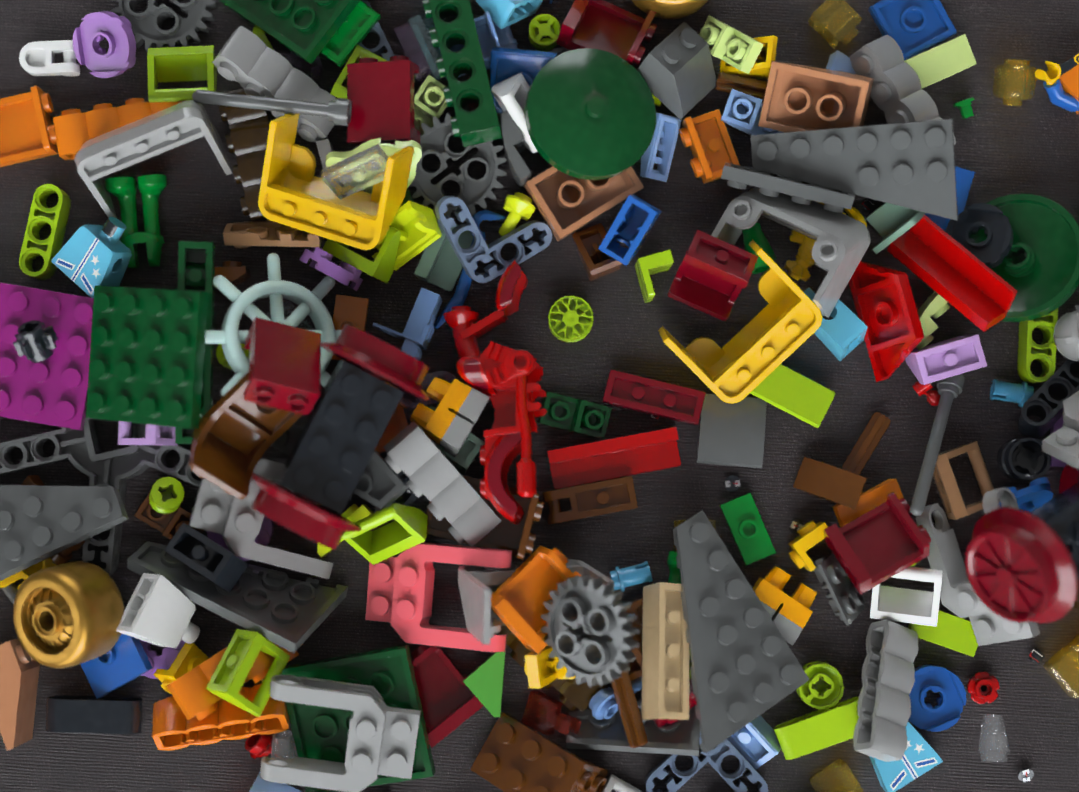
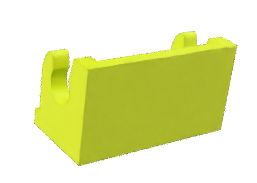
[372,200,442,270]

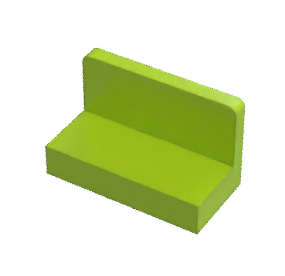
[634,250,674,303]

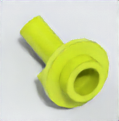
[499,192,536,236]

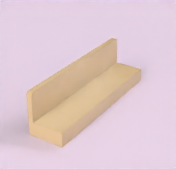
[641,582,689,720]

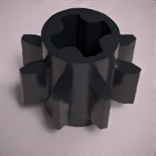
[13,320,58,362]

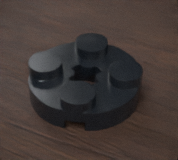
[946,203,1014,268]

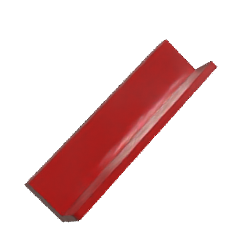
[887,215,1017,332]
[547,427,681,489]

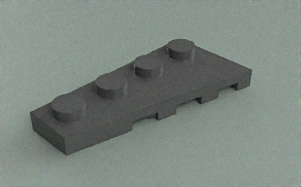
[721,162,855,213]
[566,700,700,756]

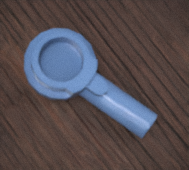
[589,676,642,720]

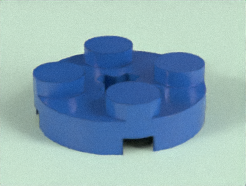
[908,665,966,732]

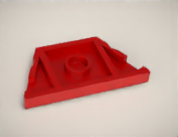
[849,261,924,382]

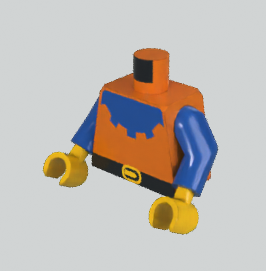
[1035,54,1079,114]

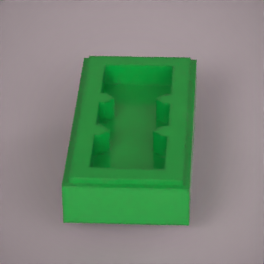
[321,0,381,68]
[719,493,776,565]

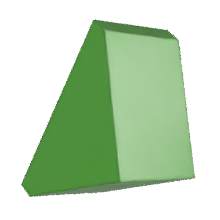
[463,649,506,718]

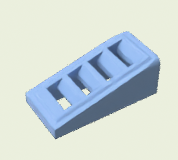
[640,112,682,182]

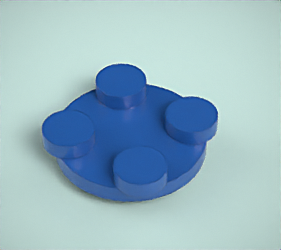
[999,477,1054,513]

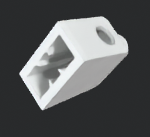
[116,573,200,648]

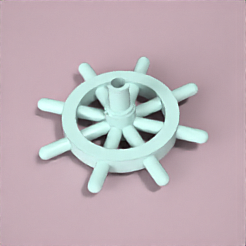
[205,253,342,397]

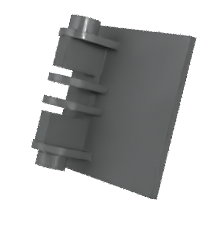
[813,553,865,626]

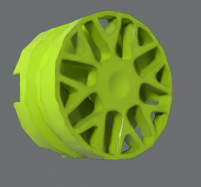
[548,296,594,343]
[796,661,844,710]

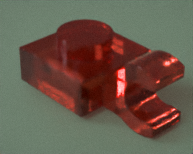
[521,691,582,735]

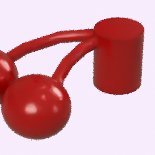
[912,381,941,406]

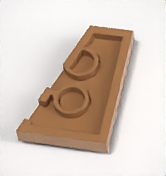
[223,220,323,248]

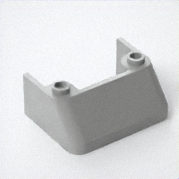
[75,100,232,218]
[711,187,871,318]
[458,559,614,645]

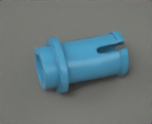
[990,379,1034,407]
[609,561,652,592]

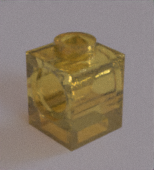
[808,0,863,49]

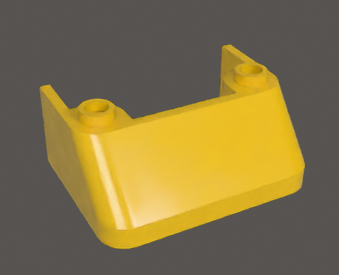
[258,113,414,250]
[658,240,822,404]

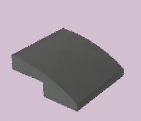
[501,110,531,191]
[697,394,767,468]

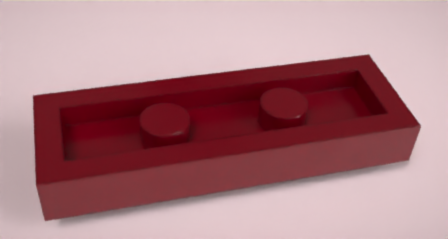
[603,370,706,425]

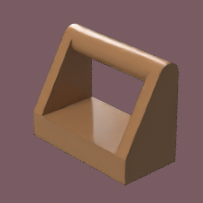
[933,441,994,520]

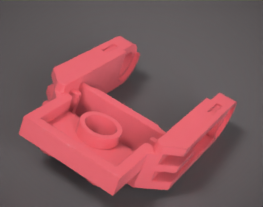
[365,542,512,652]

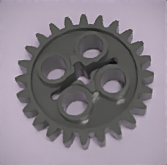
[111,0,217,52]
[409,112,507,217]
[540,574,640,687]

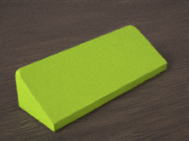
[750,364,835,428]

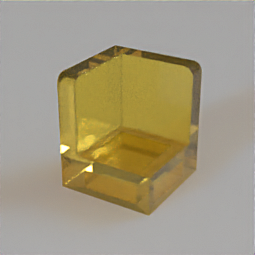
[809,758,864,792]

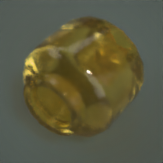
[992,59,1037,106]

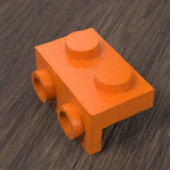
[679,109,740,184]

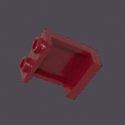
[556,0,658,66]
[347,56,420,147]
[667,230,759,321]
[243,317,321,415]
[824,492,931,595]
[411,645,484,748]

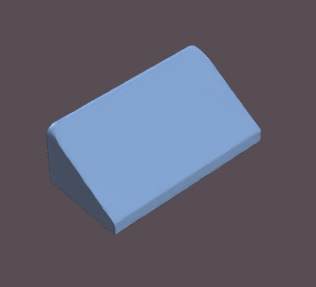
[728,715,781,769]

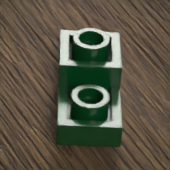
[537,391,612,439]

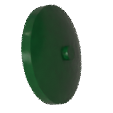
[525,48,656,180]
[971,194,1079,322]

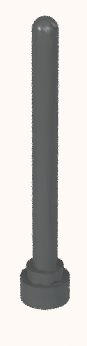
[192,90,352,126]
[910,374,965,516]

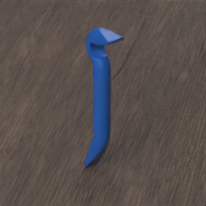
[434,210,505,329]

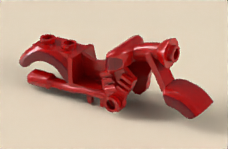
[443,260,547,525]

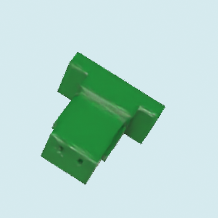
[953,97,974,119]

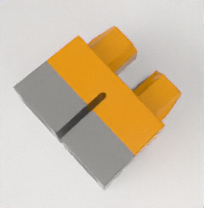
[410,377,490,457]
[753,566,817,646]

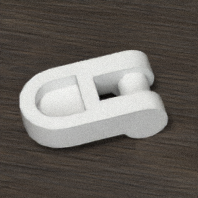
[19,40,80,77]

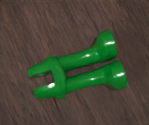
[104,174,167,269]

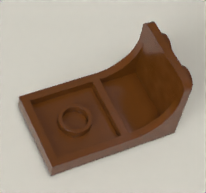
[189,372,303,500]
[426,475,544,560]
[470,712,608,792]

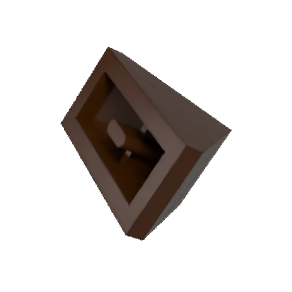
[572,223,622,281]

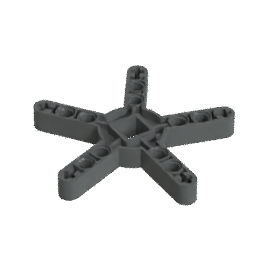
[0,329,215,576]

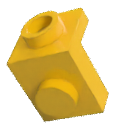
[788,520,828,572]
[154,642,209,694]
[524,646,576,688]

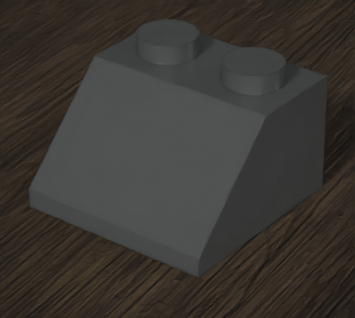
[637,22,717,120]

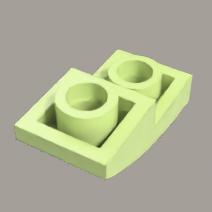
[699,16,764,74]
[904,34,977,88]
[414,75,447,135]
[916,291,950,350]

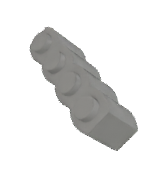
[212,26,337,143]
[850,35,956,145]
[383,421,501,547]
[853,619,919,762]

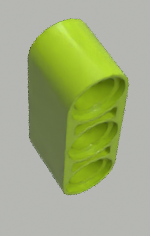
[19,184,71,280]
[1017,308,1058,384]
[773,696,859,760]

